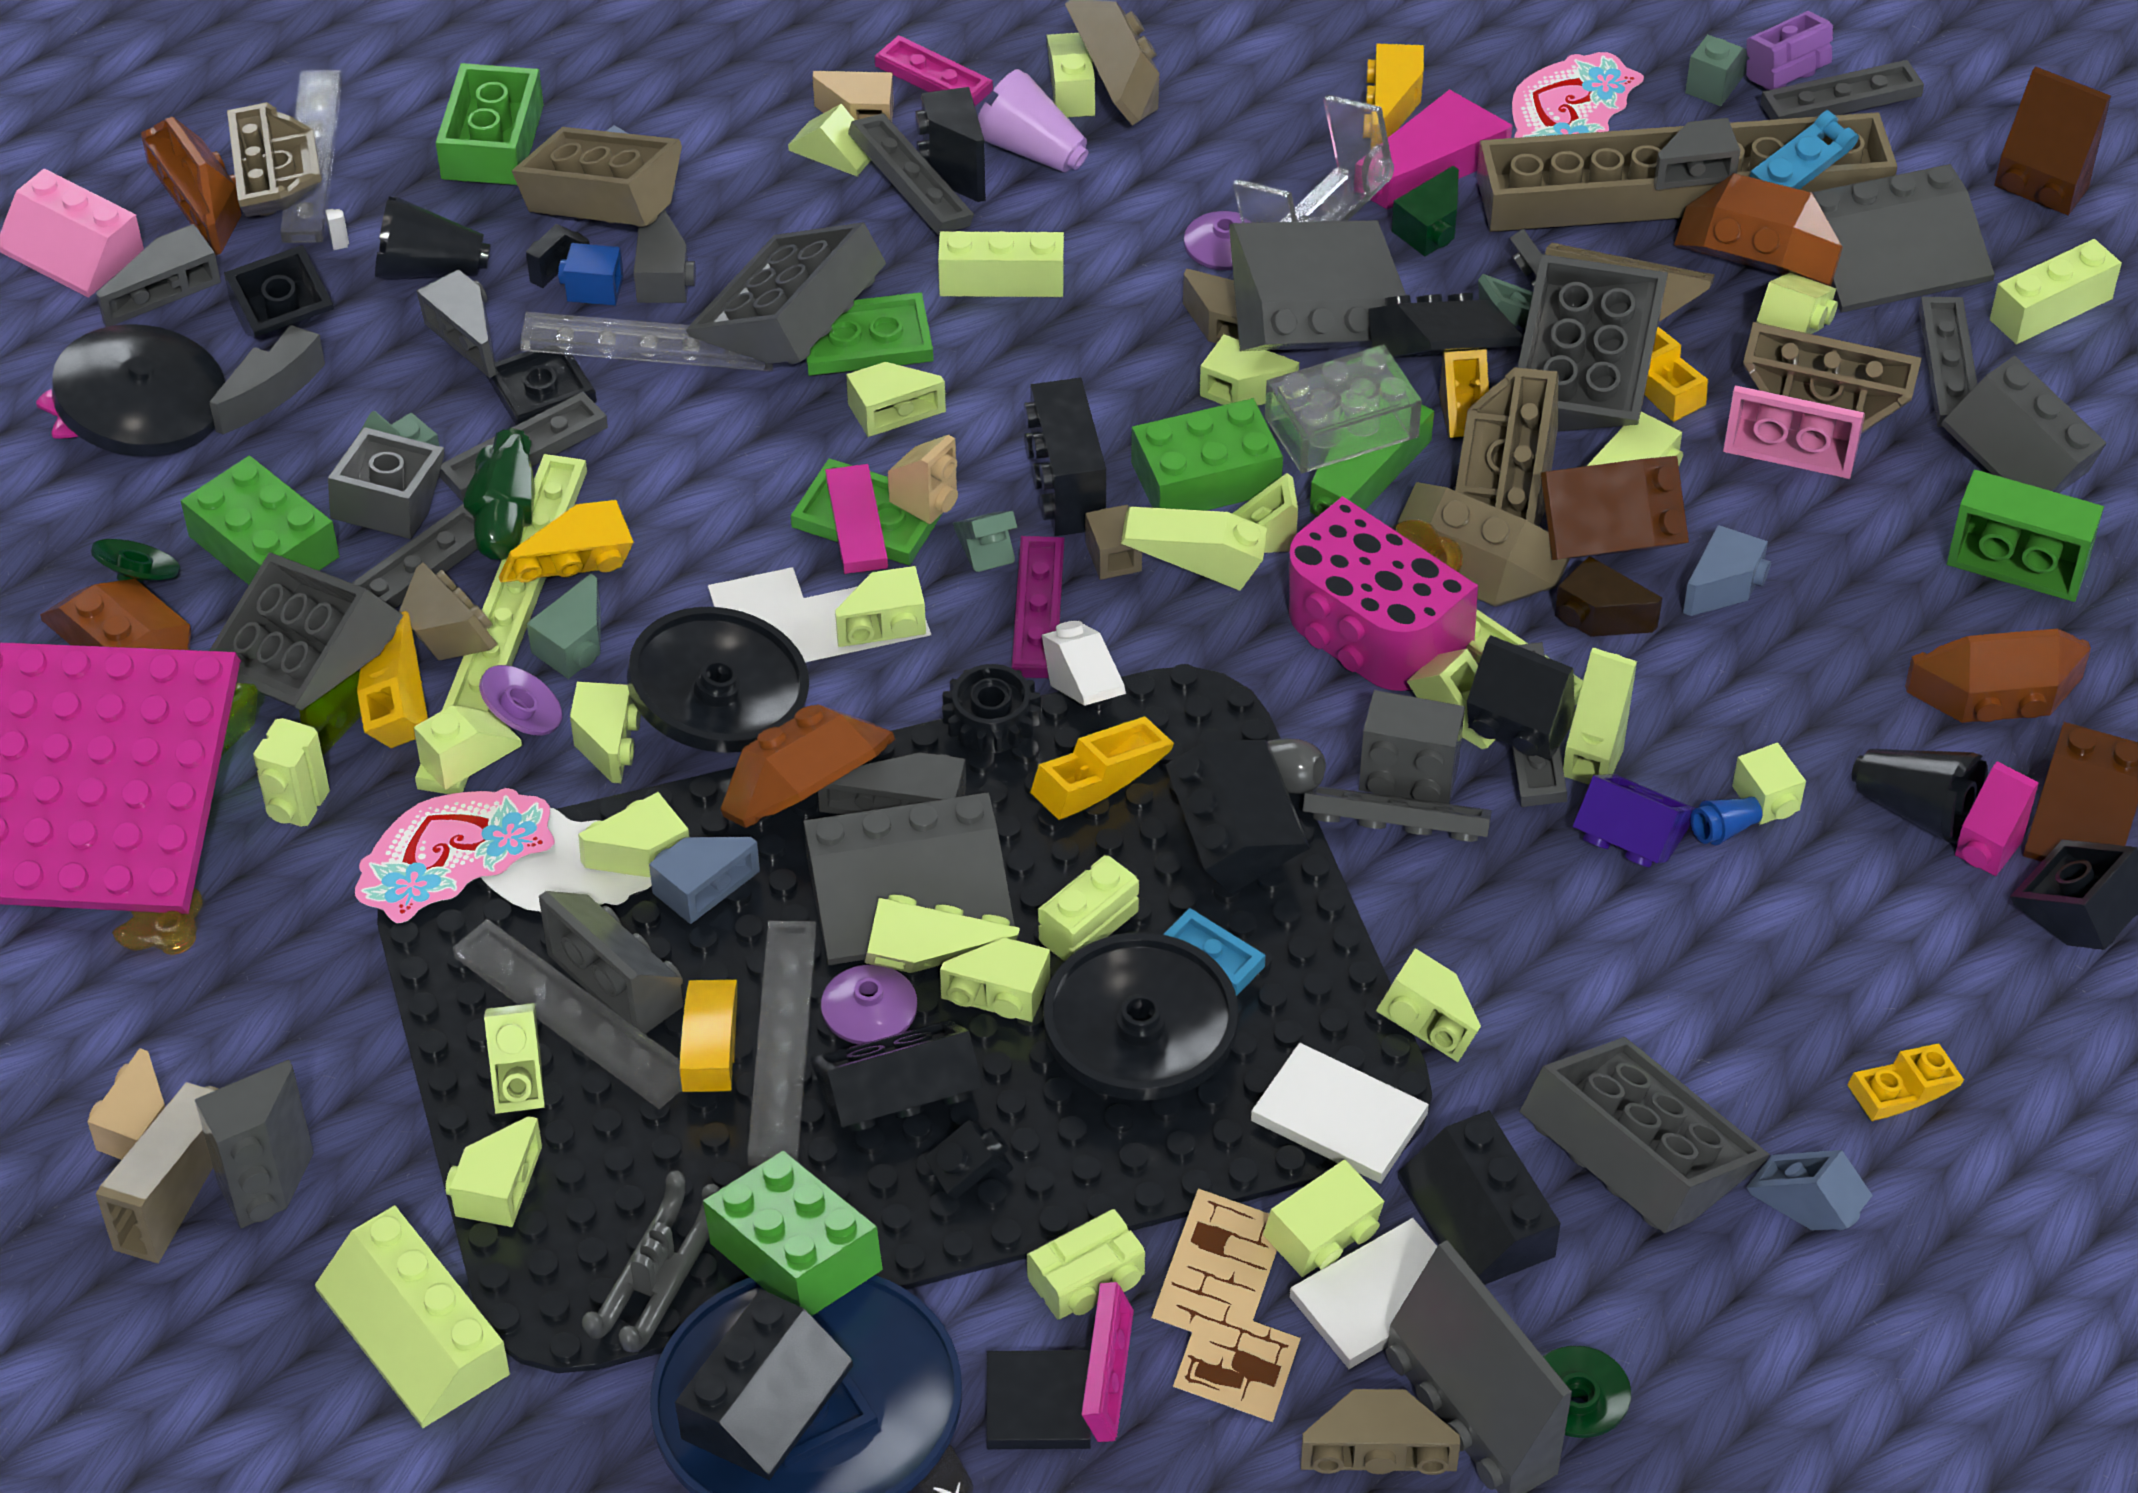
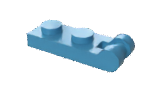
[1749,110,1859,189]

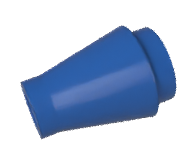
[1690,796,1763,845]

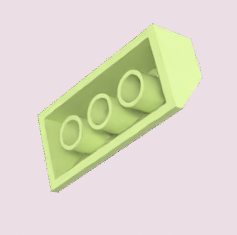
[315,1205,510,1428]

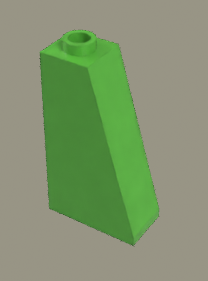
[1310,375,1434,516]

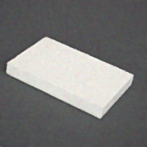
[1251,1043,1429,1184]
[1290,1218,1437,1369]

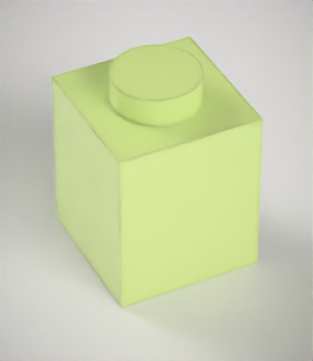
[1732,742,1806,825]

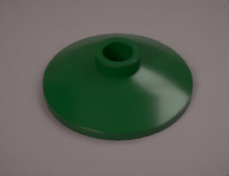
[91,539,180,585]
[1543,1346,1631,1438]

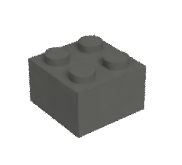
[1359,690,1465,804]

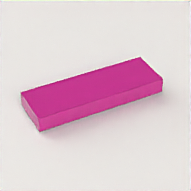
[875,35,993,106]
[825,464,888,574]
[1082,1282,1134,1442]

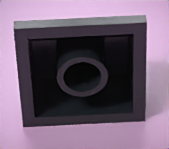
[915,87,986,202]
[224,245,334,337]
[1467,635,1575,761]
[2010,840,2138,950]

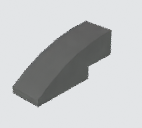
[210,325,325,434]

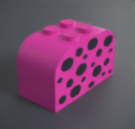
[1289,496,1478,691]

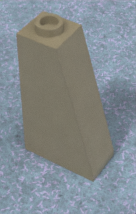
[96,1082,219,1264]

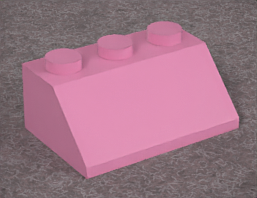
[0,169,144,298]
[1723,386,1865,479]

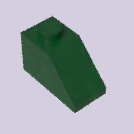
[1391,166,1459,257]

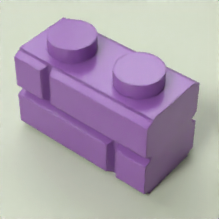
[1746,11,1833,90]

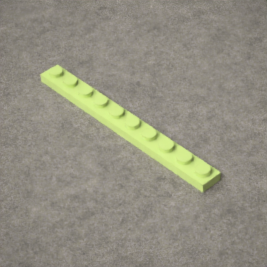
[415,454,587,794]

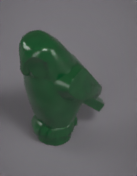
[463,427,535,560]

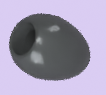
[1267,738,1326,794]

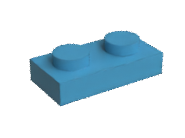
[1163,908,1266,996]

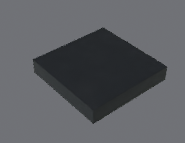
[486,339,597,425]
[987,1350,1091,1450]

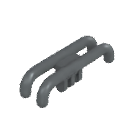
[582,1171,720,1352]

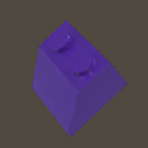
[1572,774,1695,867]

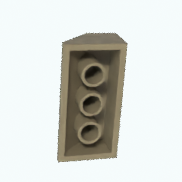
[511,127,682,227]

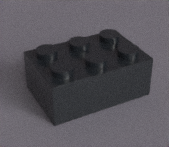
[1024,377,1106,536]

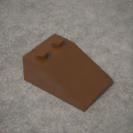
[1994,66,2111,216]
[1540,456,1689,560]
[2023,722,2138,862]

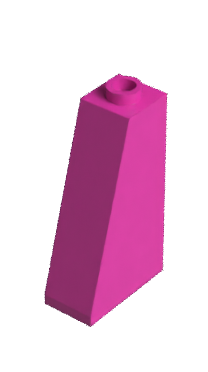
[1356,89,1512,210]

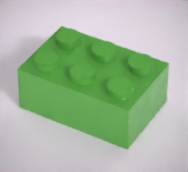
[436,63,544,185]
[1131,398,1283,511]
[180,455,339,585]
[1946,469,2104,602]
[703,1151,883,1316]

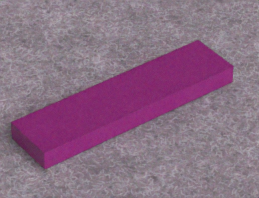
[1012,536,1064,678]

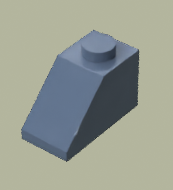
[1683,525,1771,616]
[649,837,760,924]
[1746,1150,1873,1230]

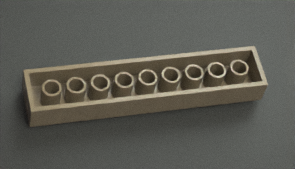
[1477,112,1897,232]

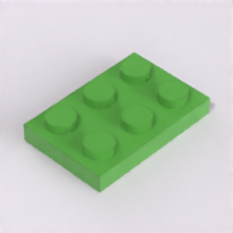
[806,292,934,376]
[791,458,943,566]

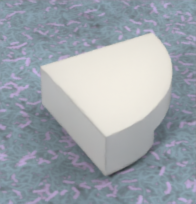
[325,208,349,250]

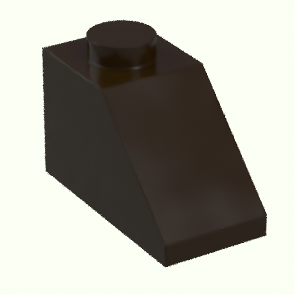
[1555,556,1662,637]

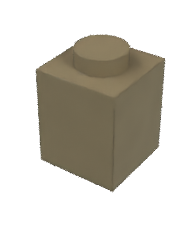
[1085,504,1142,580]

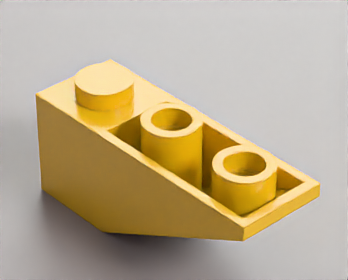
[1365,43,1424,149]
[499,500,634,583]
[357,611,428,748]

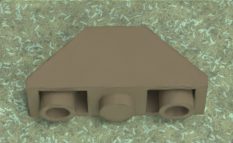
[1183,268,1239,343]
[399,562,498,660]
[1300,1389,1460,1475]

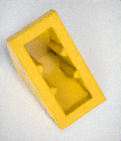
[1439,349,1489,438]

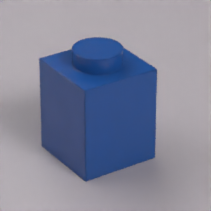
[558,243,624,306]

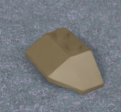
[1065,0,1160,126]
[227,102,322,217]
[1545,242,1715,321]
[1743,322,1922,434]
[1455,367,1558,527]
[1398,482,1570,607]

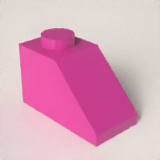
[1955,761,2039,876]

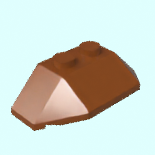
[141,117,241,256]
[1674,173,1843,286]
[40,579,191,650]
[1905,629,2091,723]
[721,704,895,828]

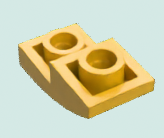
[1847,1043,1964,1121]

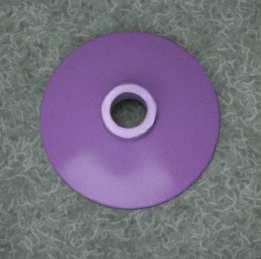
[1184,211,1257,270]
[479,665,562,736]
[821,965,917,1044]

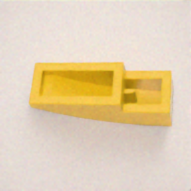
[1644,327,1708,422]
[1030,716,1174,820]
[680,980,738,1092]

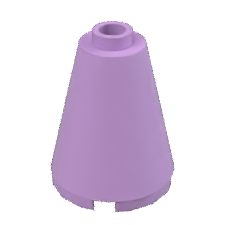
[978,69,1089,173]

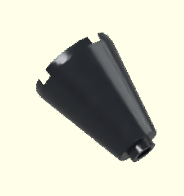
[375,196,491,279]
[1852,749,1988,844]

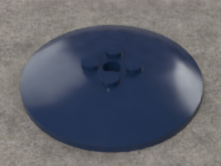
[650,1275,962,1493]

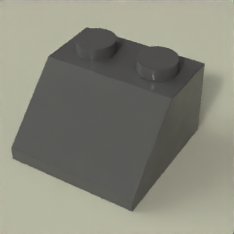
[328,427,444,539]

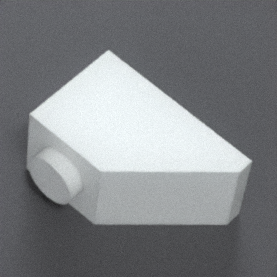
[1042,621,1126,706]

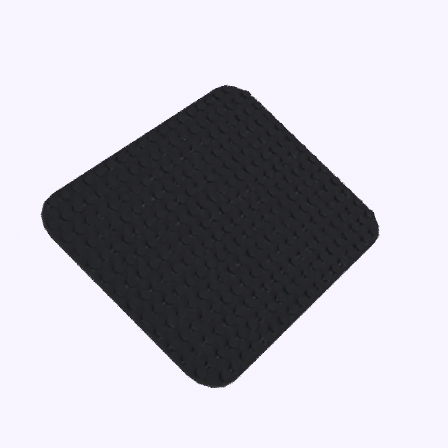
[377,664,1432,1373]

